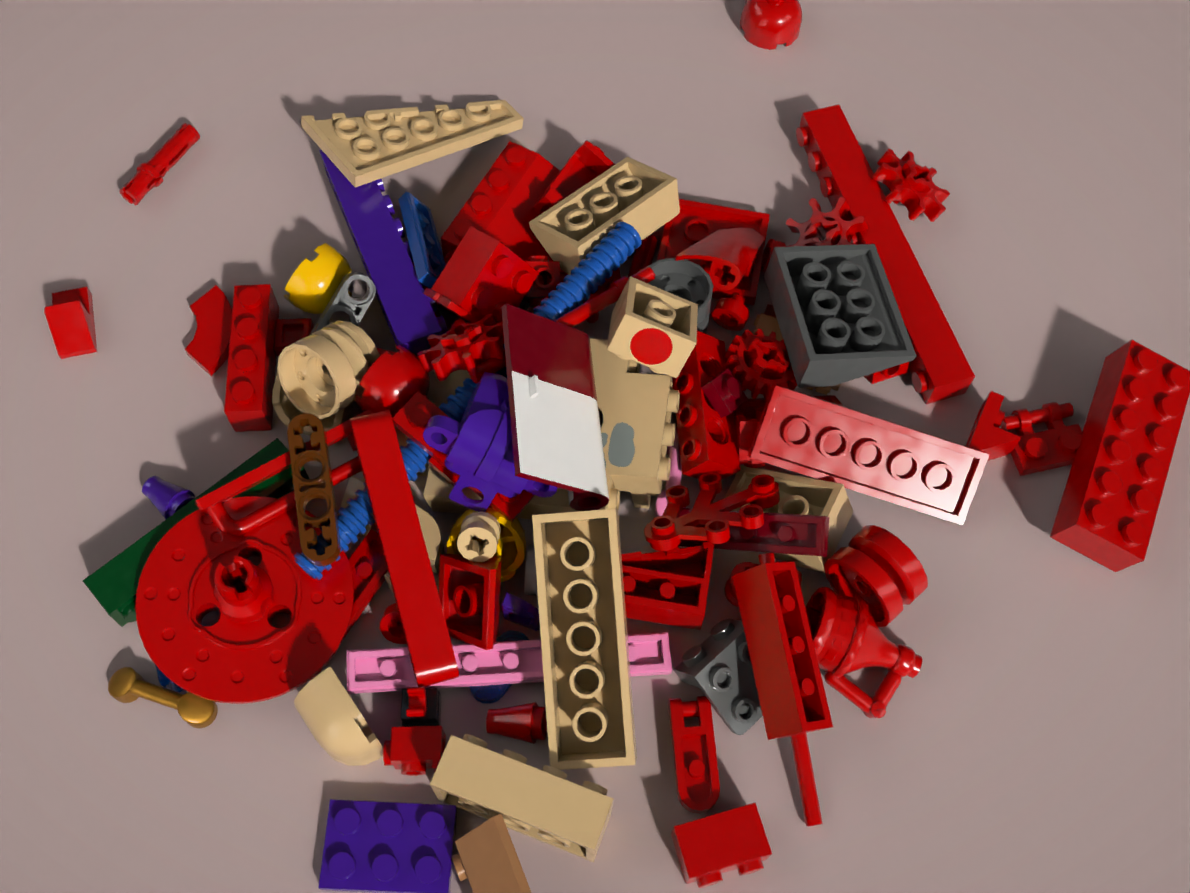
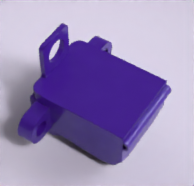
[423,372,558,512]

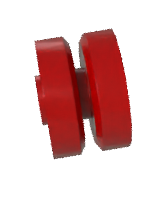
[824,525,928,627]

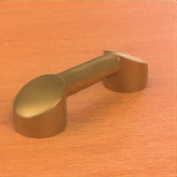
[108,667,218,728]

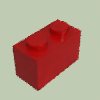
[671,803,772,888]

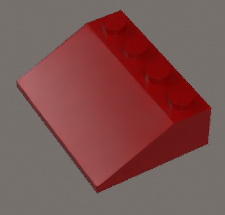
[441,141,560,284]

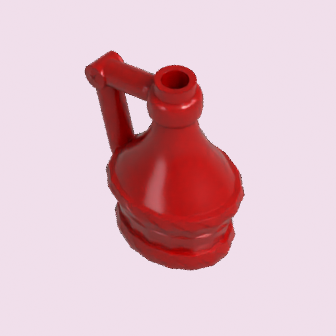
[805,587,922,718]

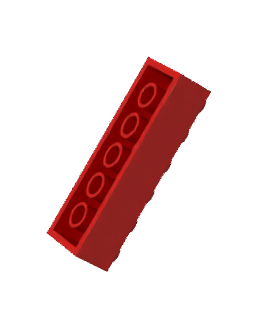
[1050,340,1190,572]

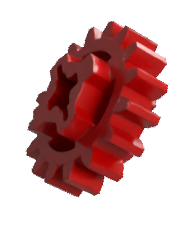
[724,328,797,401]

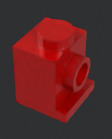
[383,726,446,776]

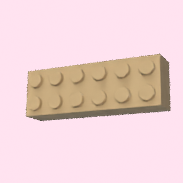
[532,509,637,770]

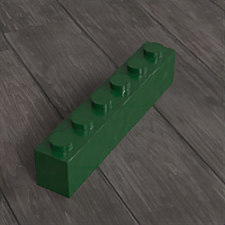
[83,438,309,627]

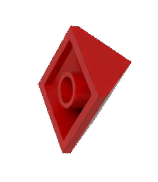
[439,554,502,650]

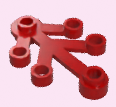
[644,472,780,551]

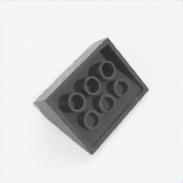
[764,244,916,388]

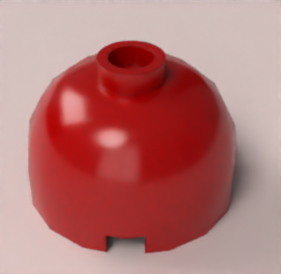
[740,0,802,50]
[355,345,430,418]

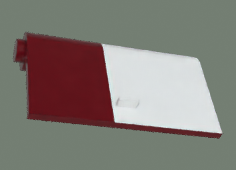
[501,303,609,511]

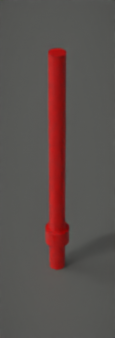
[470,267,655,384]

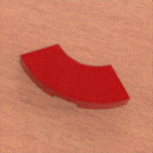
[185,285,232,376]

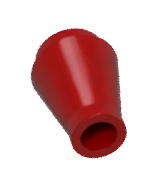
[486,702,547,744]

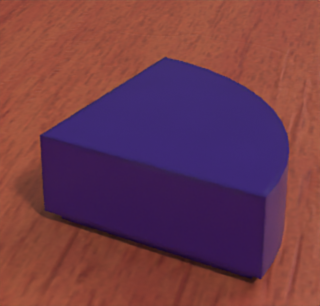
[502,593,540,631]

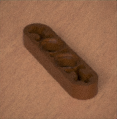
[287,413,341,566]

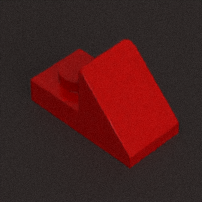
[44,286,97,359]
[965,391,1021,461]

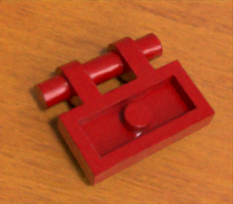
[1000,402,1082,476]

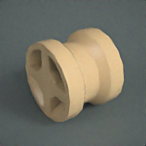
[457,511,501,562]

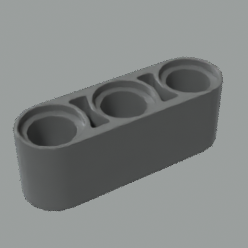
[310,272,376,335]

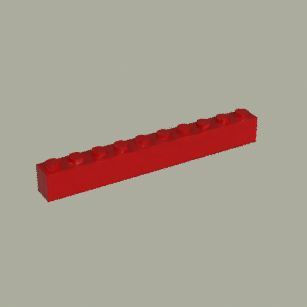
[796,104,975,404]

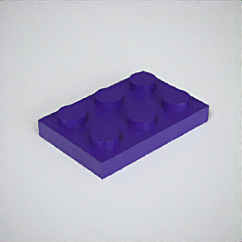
[318,799,458,893]

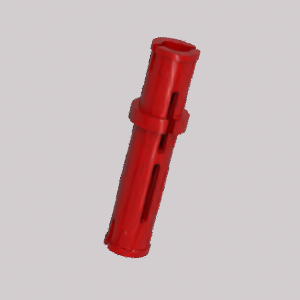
[119,123,200,205]

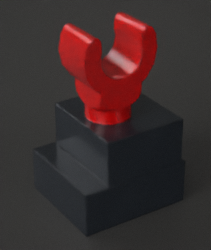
[401,687,441,727]

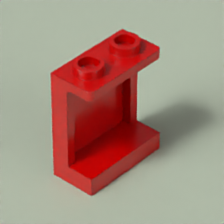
[532,140,615,215]

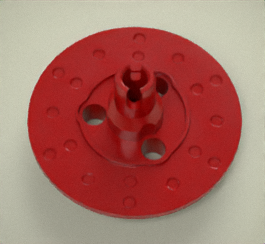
[135,496,354,704]

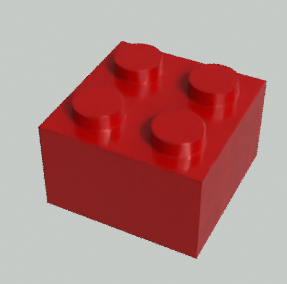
[431,226,539,324]

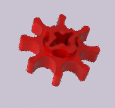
[872,149,950,222]
[786,197,869,247]
[417,314,505,381]

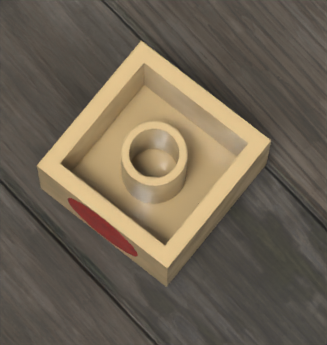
[607,276,698,378]

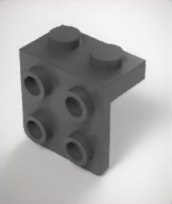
[673,618,763,735]

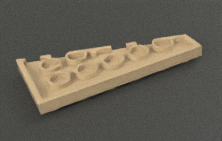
[301,100,524,187]

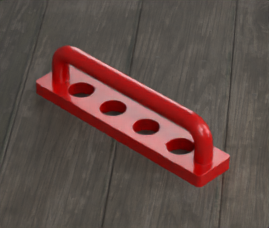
[195,409,373,536]

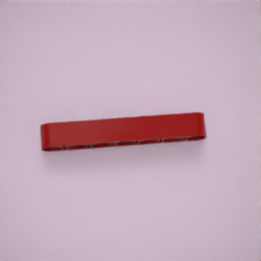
[350,409,459,687]

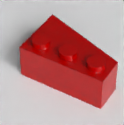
[621,542,714,630]

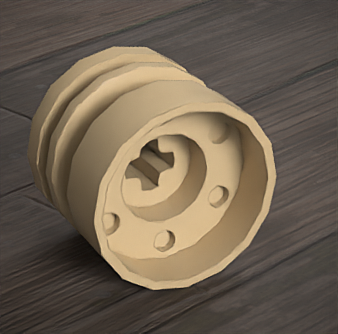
[277,320,380,419]

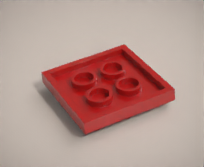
[657,199,770,305]

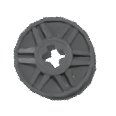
[647,258,713,334]

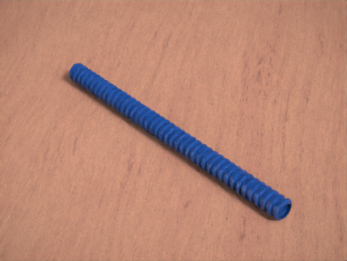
[294,222,642,580]

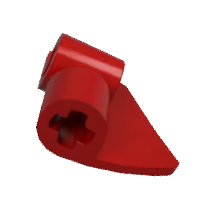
[675,228,765,291]

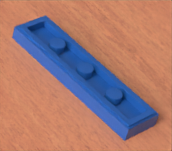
[398,192,446,292]

